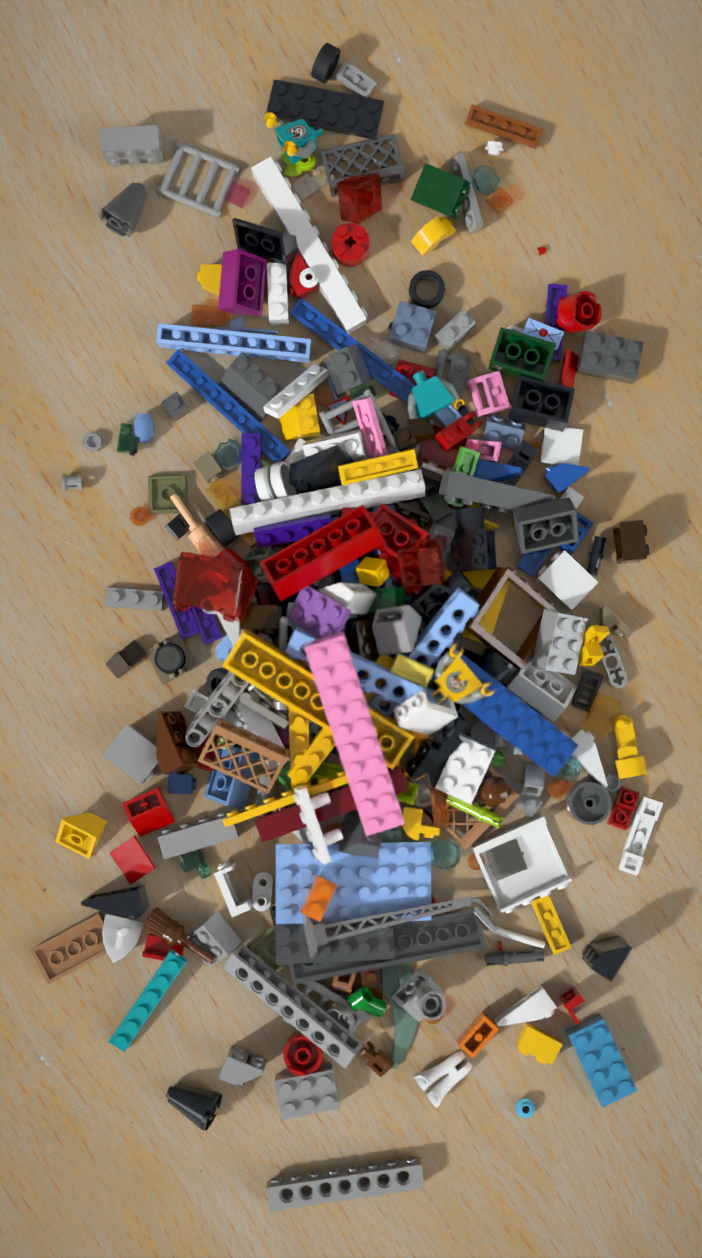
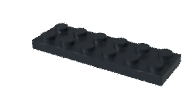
[266,79,384,140]

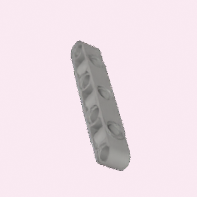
[186,633,274,747]

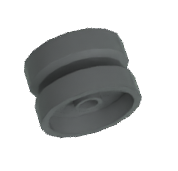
[565,780,612,825]

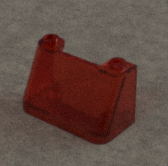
[172,552,259,623]

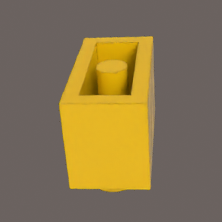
[515,1022,563,1065]

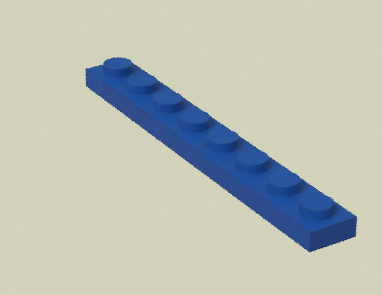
[289,298,416,404]
[166,349,291,463]

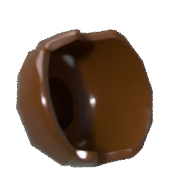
[480,777,507,807]

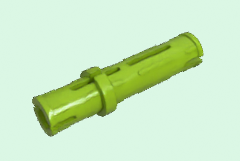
[446,795,504,828]

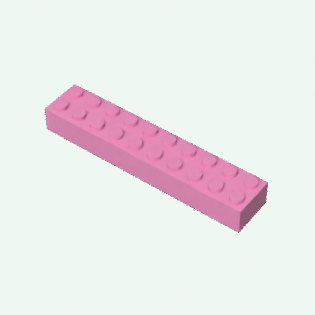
[304,631,405,836]

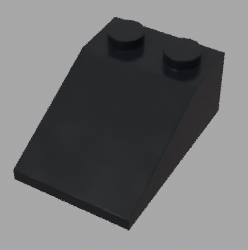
[289,445,355,494]
[81,885,149,919]

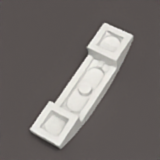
[619,796,663,876]

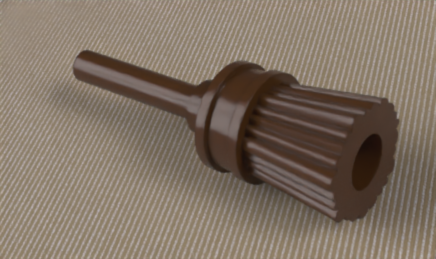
[143,907,216,964]

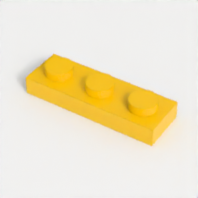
[531,895,572,955]

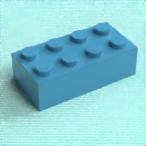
[565,1014,638,1108]

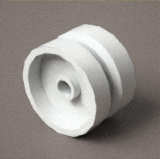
[255,461,297,502]

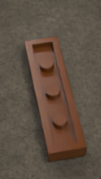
[465,104,543,149]

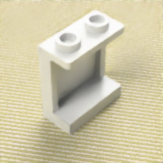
[536,551,598,611]
[394,691,458,735]
[214,860,252,917]

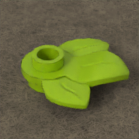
[280,151,316,177]

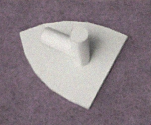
[102,914,143,963]

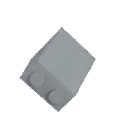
[102,724,160,783]

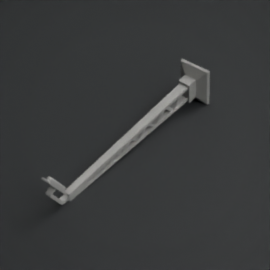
[303,897,498,958]

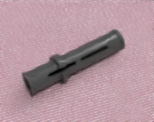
[485,949,544,967]

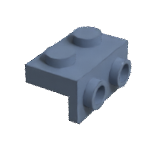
[482,414,525,451]

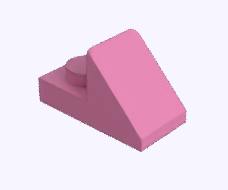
[466,439,502,463]

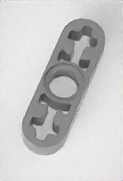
[599,635,628,688]

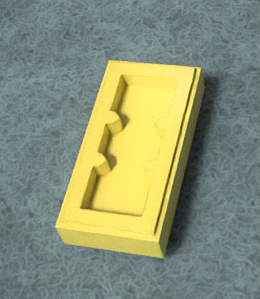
[390,653,435,688]

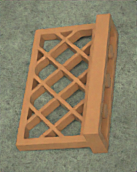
[198,717,290,794]
[434,764,521,851]

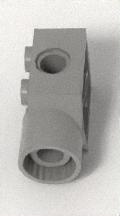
[391,968,446,1022]

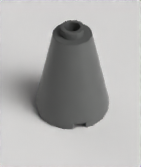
[99,182,147,237]

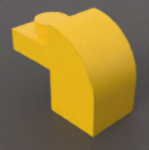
[411,216,456,256]
[578,625,610,666]
[402,805,440,841]

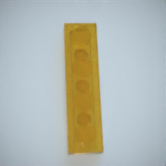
[206,478,257,549]

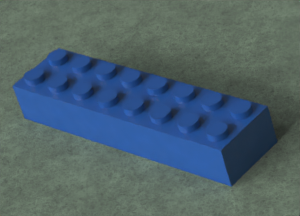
[430,648,579,776]

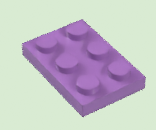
[287,586,351,639]

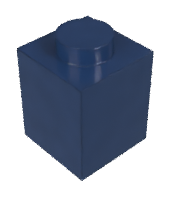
[168,773,197,794]

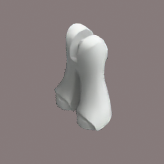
[414,1051,473,1108]

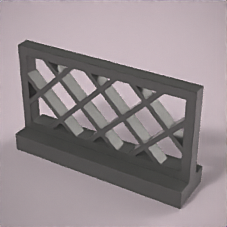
[321,134,404,197]

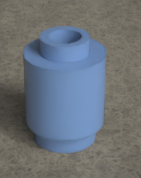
[134,414,154,443]

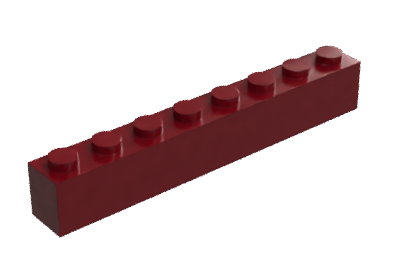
[254,765,410,843]

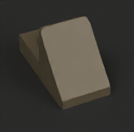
[600,605,634,638]

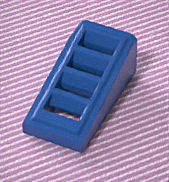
[556,513,594,556]

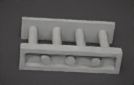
[283,980,372,1034]

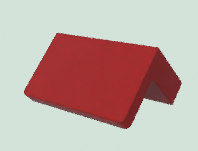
[142,933,185,961]
[559,986,585,1024]

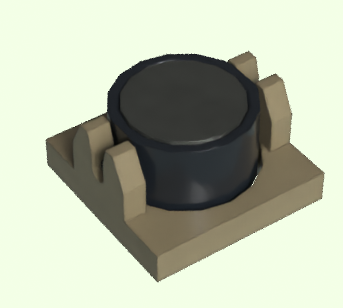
[145,633,197,685]

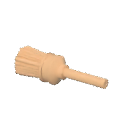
[170,493,225,565]

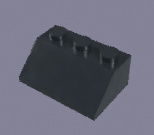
[232,218,298,265]
[582,935,632,982]

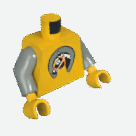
[432,643,495,704]

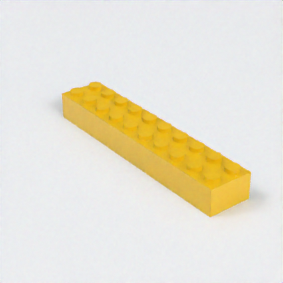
[222,628,414,770]

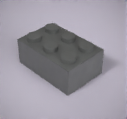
[576,330,644,384]
[513,497,579,554]

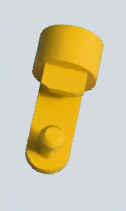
[613,715,647,780]

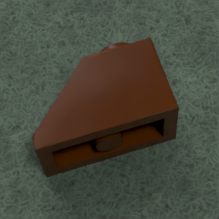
[361,968,383,1001]

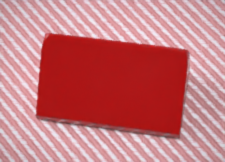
[559,349,578,388]

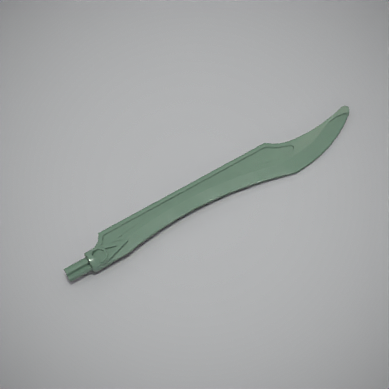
[381,825,418,1069]

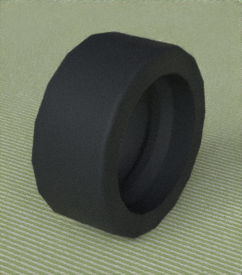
[311,43,341,84]
[409,270,445,309]

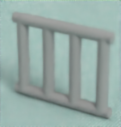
[156,141,241,218]
[319,389,400,457]

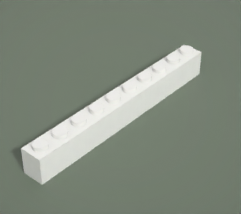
[251,157,368,334]
[230,469,425,535]

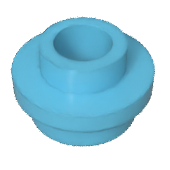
[516,1098,535,1118]

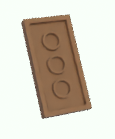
[30,912,107,984]

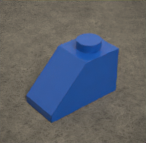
[543,463,590,495]

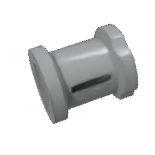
[62,474,84,491]

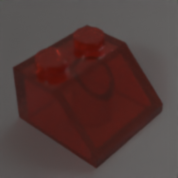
[337,173,383,224]
[419,424,467,471]

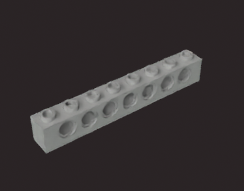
[224,944,364,1068]
[266,1157,425,1211]

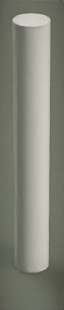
[488,926,545,949]

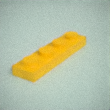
[338,449,418,485]

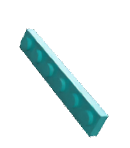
[108,949,188,1052]

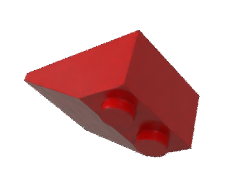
[371,503,431,571]

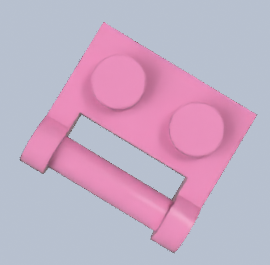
[466,371,510,418]

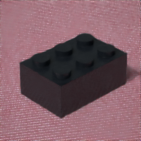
[508,375,575,432]

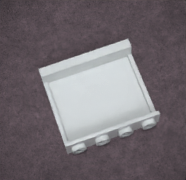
[471,815,572,914]

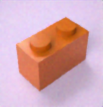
[300,875,337,922]
[457,1011,499,1058]

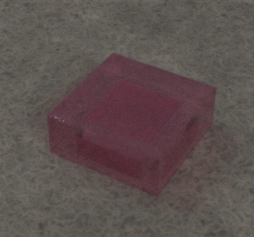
[225,181,250,208]

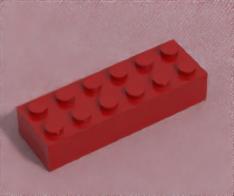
[260,504,385,601]

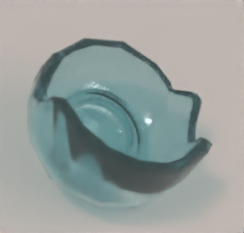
[471,165,500,195]
[214,439,242,470]
[556,755,581,782]
[430,840,461,870]

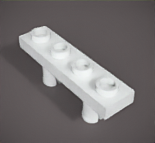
[293,785,343,864]

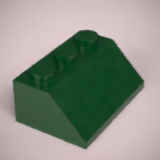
[488,327,556,381]

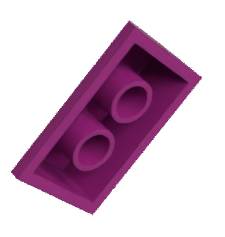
[218,249,267,316]

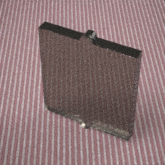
[485,839,528,881]

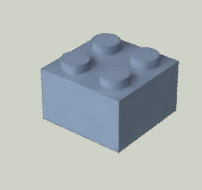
[388,301,436,353]

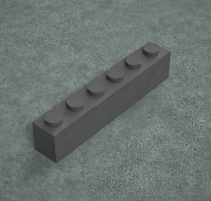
[439,471,556,513]

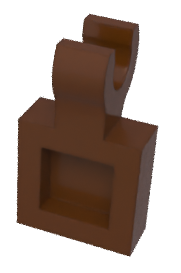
[359,1041,395,1077]

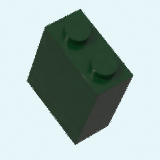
[410,163,471,220]

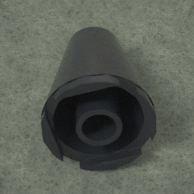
[478,647,517,685]
[166,1084,223,1131]

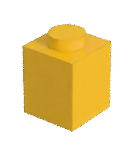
[356,557,390,587]

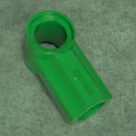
[347,986,387,1018]

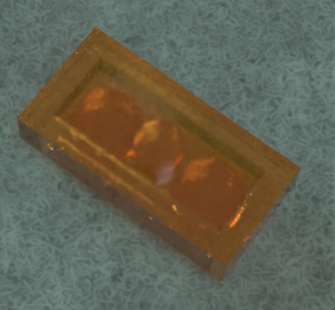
[191,305,231,327]
[430,787,449,827]

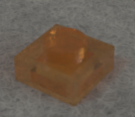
[486,186,513,215]

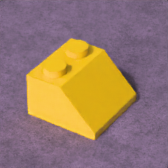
[279,394,321,442]

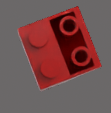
[122,786,176,837]

